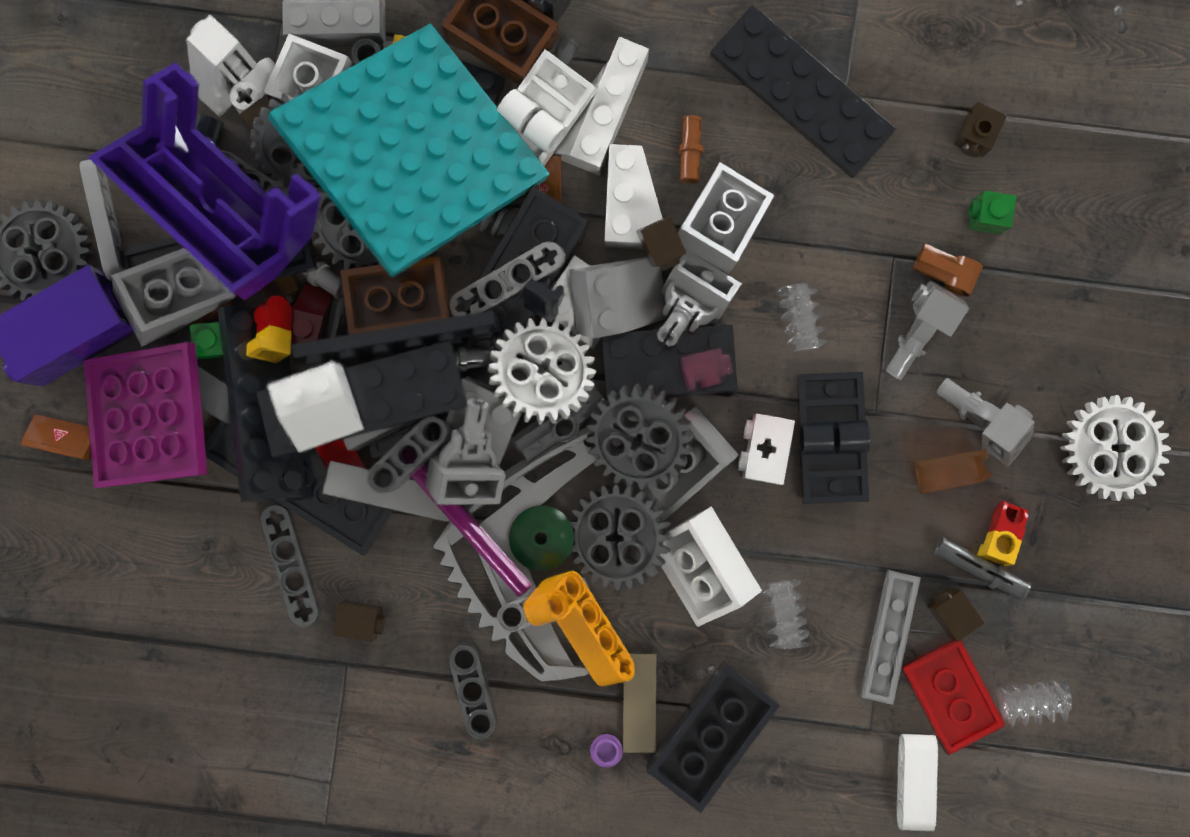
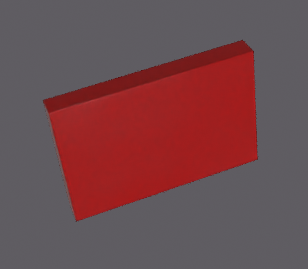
[901,640,1006,756]

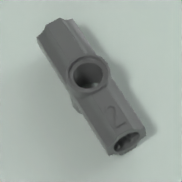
[511,386,603,462]

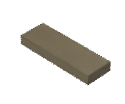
[623,653,657,753]

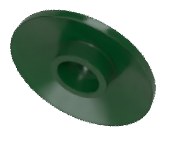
[509,506,574,571]

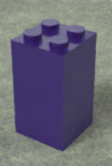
[0,265,135,387]

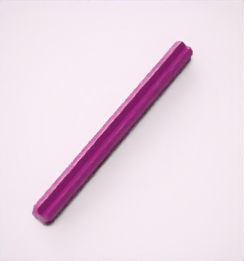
[402,446,532,597]

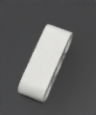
[897,734,938,831]

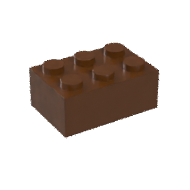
[441,0,560,85]
[340,257,451,335]

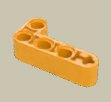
[524,571,635,687]

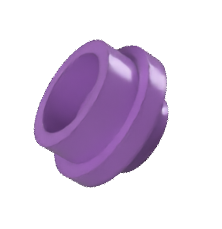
[590,734,623,768]

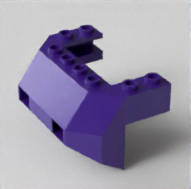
[88,63,321,300]

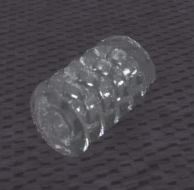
[776,282,829,353]
[761,579,811,649]
[996,679,1072,728]

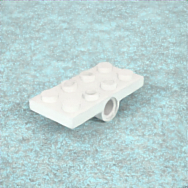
[497,49,598,195]

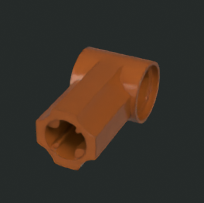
[912,244,983,297]

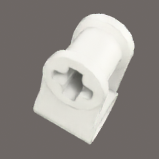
[229,57,276,114]

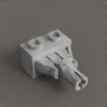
[657,250,742,346]
[886,280,969,380]
[936,378,1035,467]
[425,399,506,505]

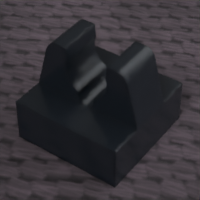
[524,277,564,323]

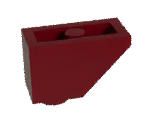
[291,282,334,344]

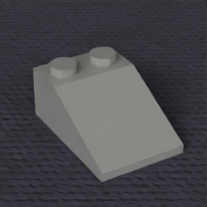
[678,163,774,275]
[112,248,235,347]
[570,257,667,338]
[434,376,522,466]
[622,407,739,522]

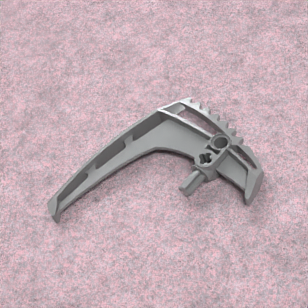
[433,410,661,681]

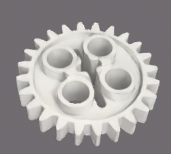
[487,318,596,425]
[1060,395,1171,501]

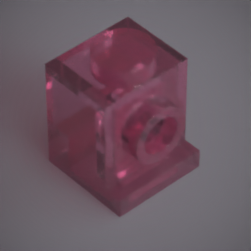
[680,348,733,392]

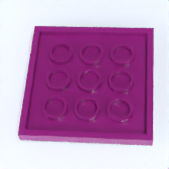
[83,342,207,488]

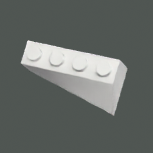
[552,37,649,176]

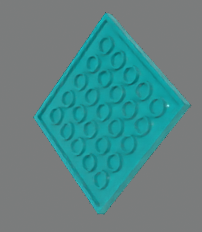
[268,23,549,278]

